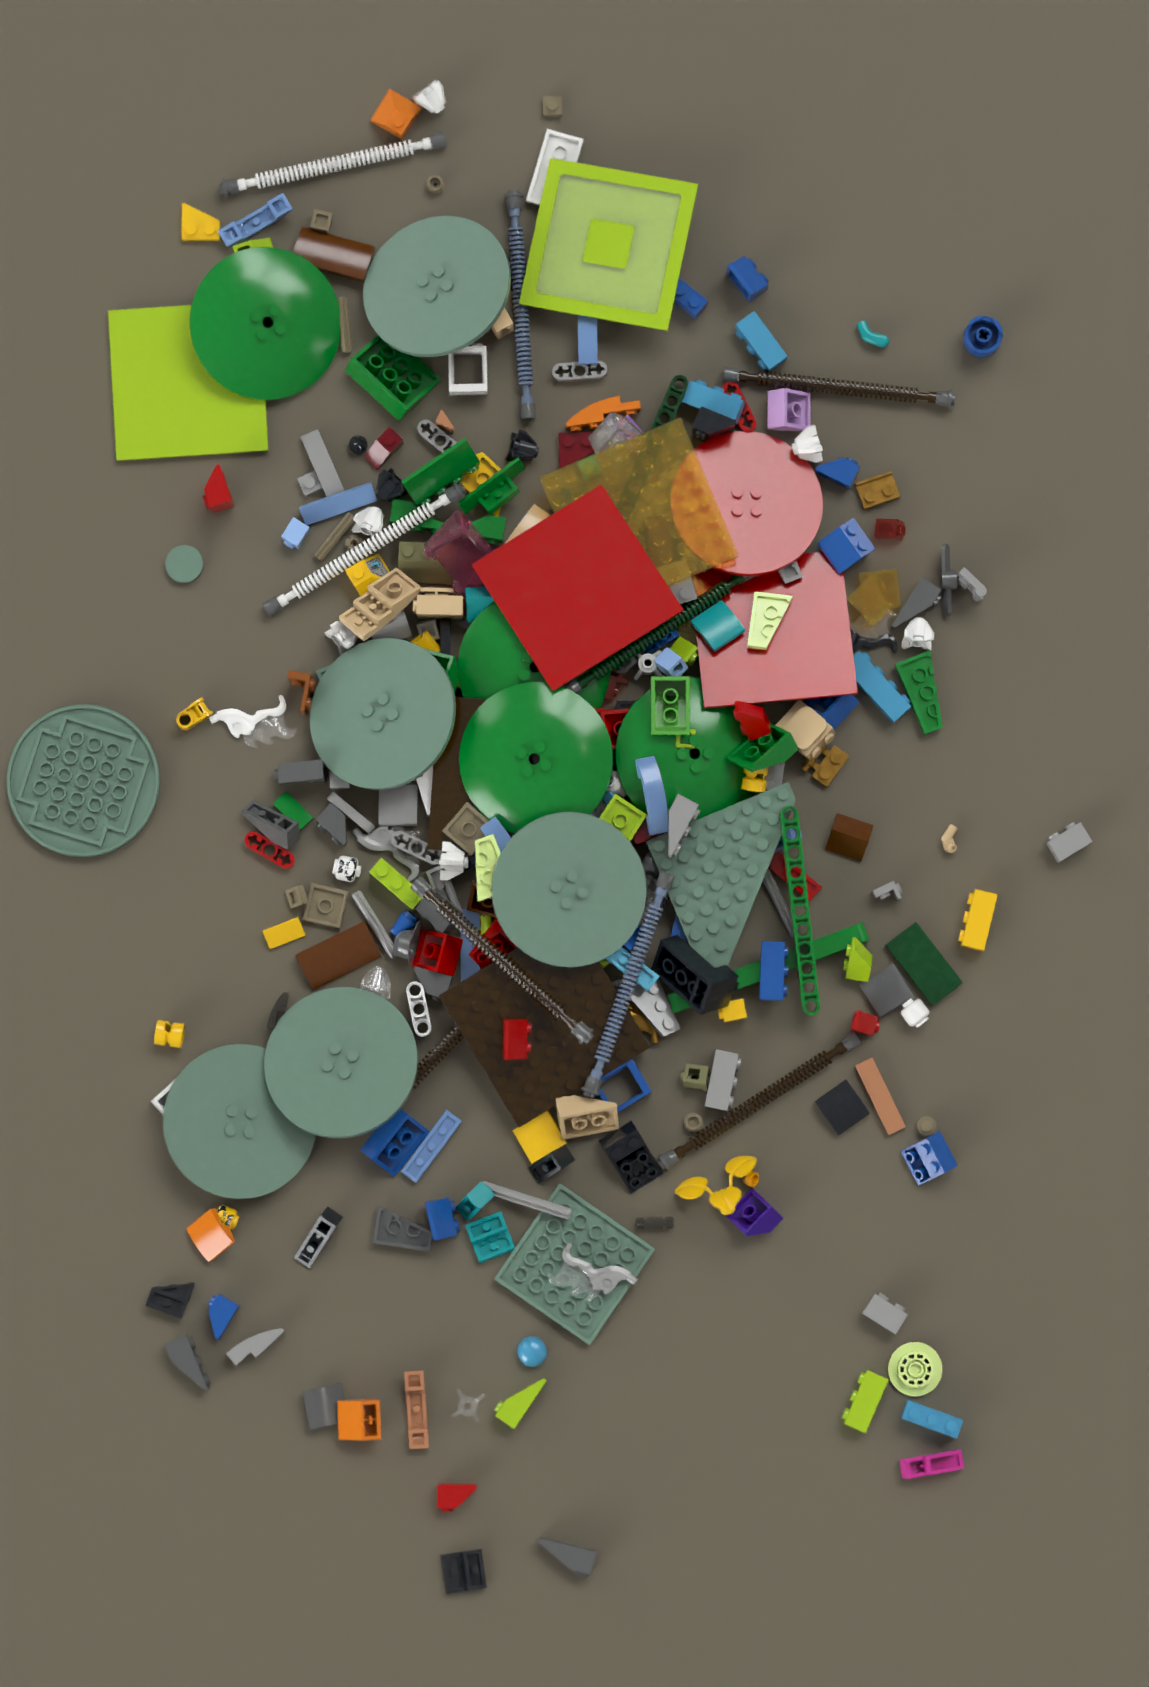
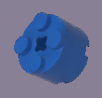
[963,316,1003,358]

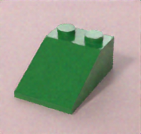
[726,723,798,772]

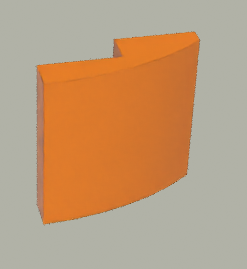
[186,1208,235,1262]

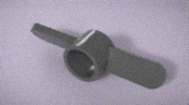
[941,544,957,617]

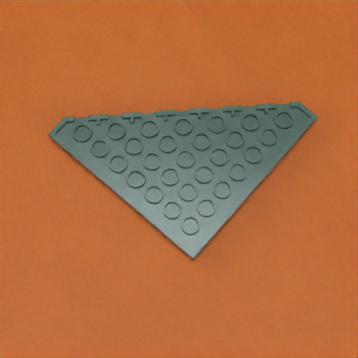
[646,782,796,968]

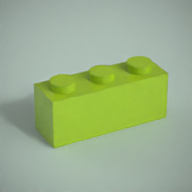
[369,857,422,911]
[842,1369,889,1433]

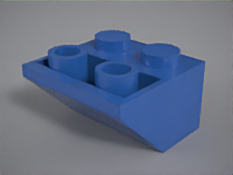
[901,1131,958,1186]

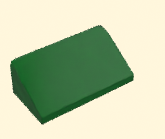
[273,791,313,831]

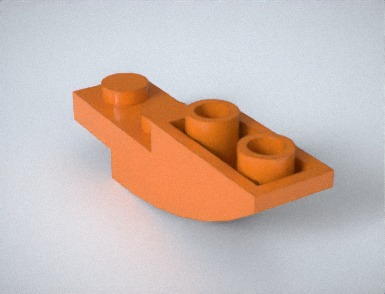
[566,396,641,432]

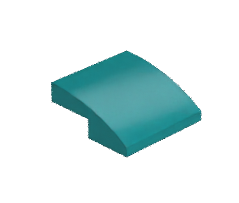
[690,600,745,652]
[465,1211,515,1264]

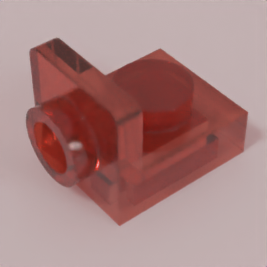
[874,518,906,541]
[604,674,629,701]

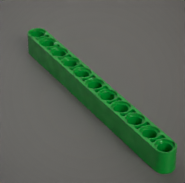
[780,806,820,1016]
[667,922,870,1013]

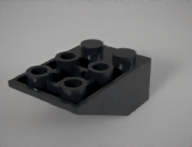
[599,1121,664,1193]

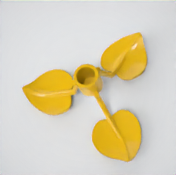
[675,1156,757,1215]

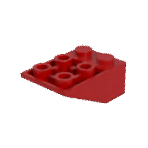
[468,919,517,969]

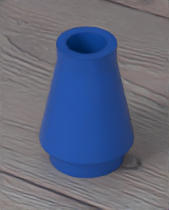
[390,909,418,936]

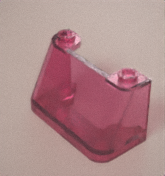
[423,509,494,598]

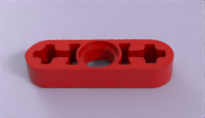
[722,382,756,432]
[244,832,295,869]

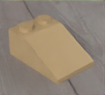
[556,1095,619,1140]

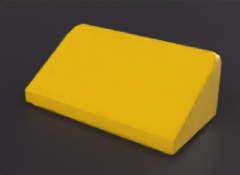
[263,917,306,949]

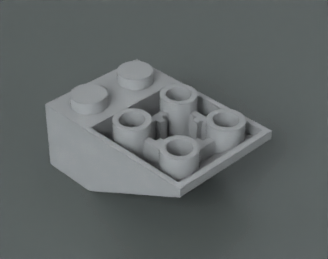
[668,794,700,858]

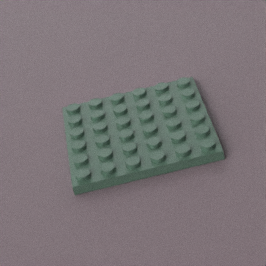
[494,1183,655,1345]

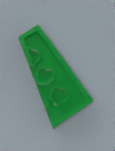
[895,650,943,735]

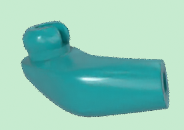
[857,320,889,347]

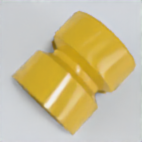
[741,767,769,792]
[154,1020,185,1048]

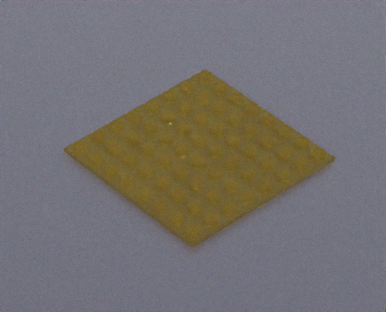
[540,418,739,586]

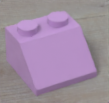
[768,388,810,431]

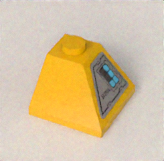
[345,553,390,596]

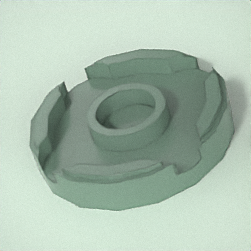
[165,545,203,583]

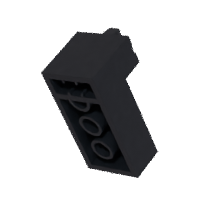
[651,935,739,1015]

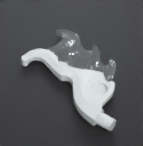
[209,695,297,748]

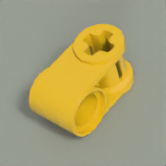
[176,697,213,730]

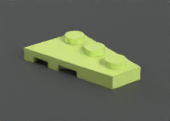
[747,592,793,650]
[475,834,500,902]

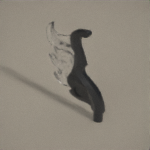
[849,610,897,654]

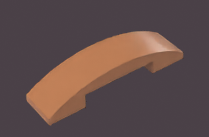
[404,1370,429,1449]

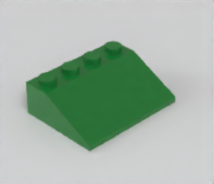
[345,335,442,422]
[401,438,481,507]

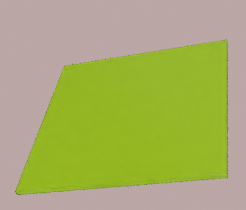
[108,305,269,461]

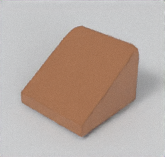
[435,409,454,433]

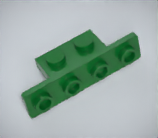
[458,458,525,515]

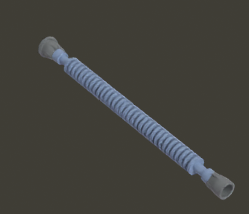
[504,190,536,421]
[581,871,675,1098]

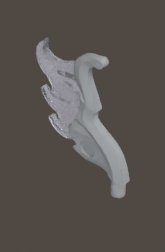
[352,825,438,882]
[548,1243,638,1301]

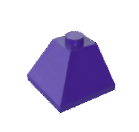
[725,1188,784,1236]

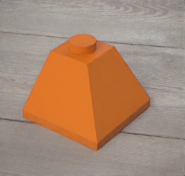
[370,89,422,140]

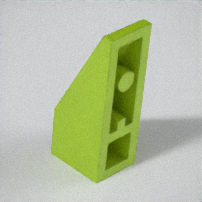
[494,1378,547,1429]

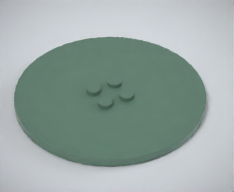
[363,216,511,357]
[310,638,456,790]
[6,704,160,857]
[492,812,646,967]
[264,987,418,1138]
[163,1044,316,1199]

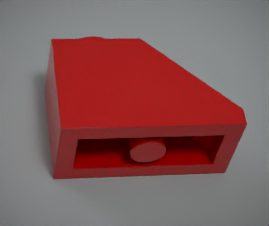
[850,1010,880,1036]
[437,1483,477,1512]

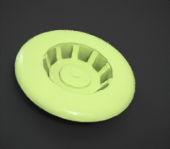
[888,1342,942,1396]

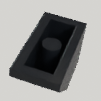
[529,1144,575,1184]

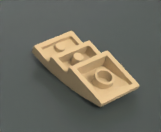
[339,567,421,641]

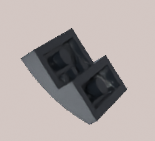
[815,1080,870,1135]
[440,1549,487,1594]

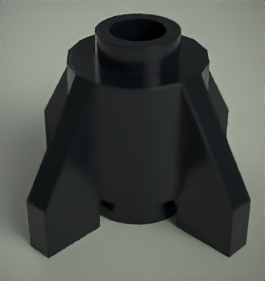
[505,430,539,462]
[376,468,408,502]

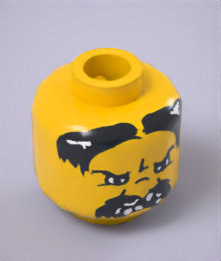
[216,1204,240,1231]

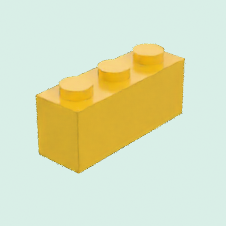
[958,889,998,951]

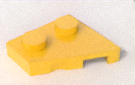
[182,203,220,241]

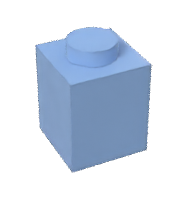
[281,517,311,549]
[654,647,688,676]

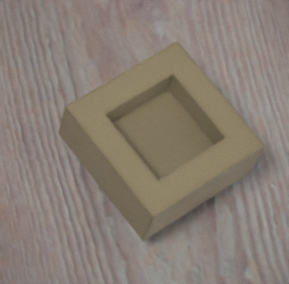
[543,96,562,117]
[310,209,333,233]
[285,884,308,909]

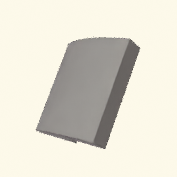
[379,785,418,826]

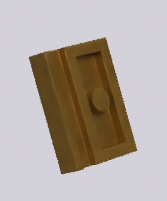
[855,471,900,510]

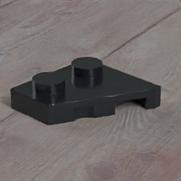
[145,1282,195,1319]

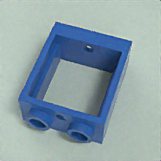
[595,1059,652,1112]

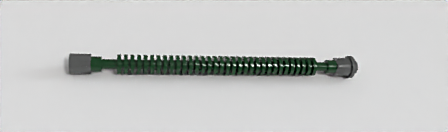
[562,575,759,694]

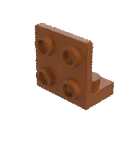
[287,670,316,715]

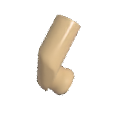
[941,824,958,853]

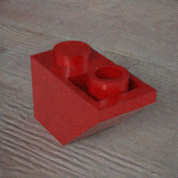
[733,700,771,741]

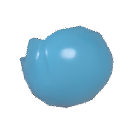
[517,1336,547,1367]

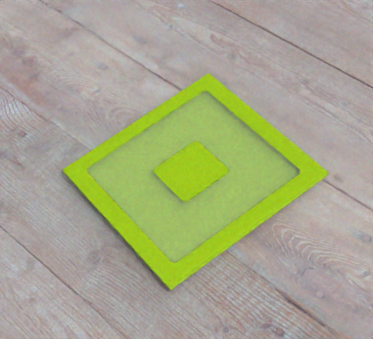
[519,158,698,331]

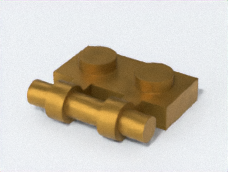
[801,744,849,788]

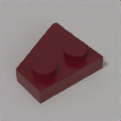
[558,432,597,470]

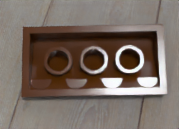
[293,227,375,283]
[295,921,382,990]

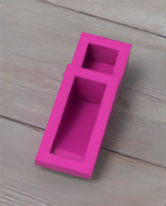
[899,1449,964,1479]

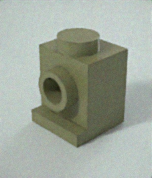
[680,1064,710,1091]

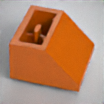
[337,1398,381,1440]

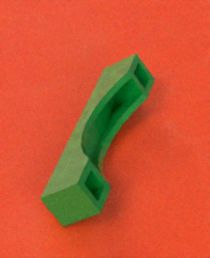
[389,499,507,545]

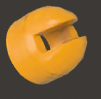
[743,1171,759,1188]

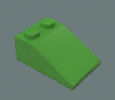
[651,676,691,735]

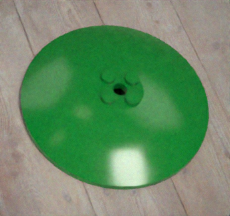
[189,247,341,400]
[457,602,610,708]
[615,678,756,823]
[459,682,613,834]

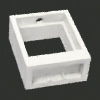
[448,343,488,395]

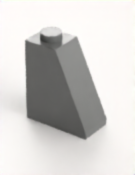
[274,759,326,785]

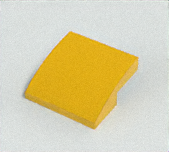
[512,1110,567,1164]

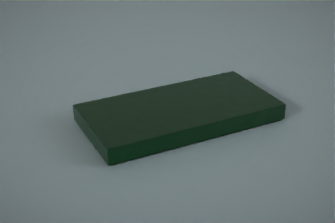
[885,922,963,1006]

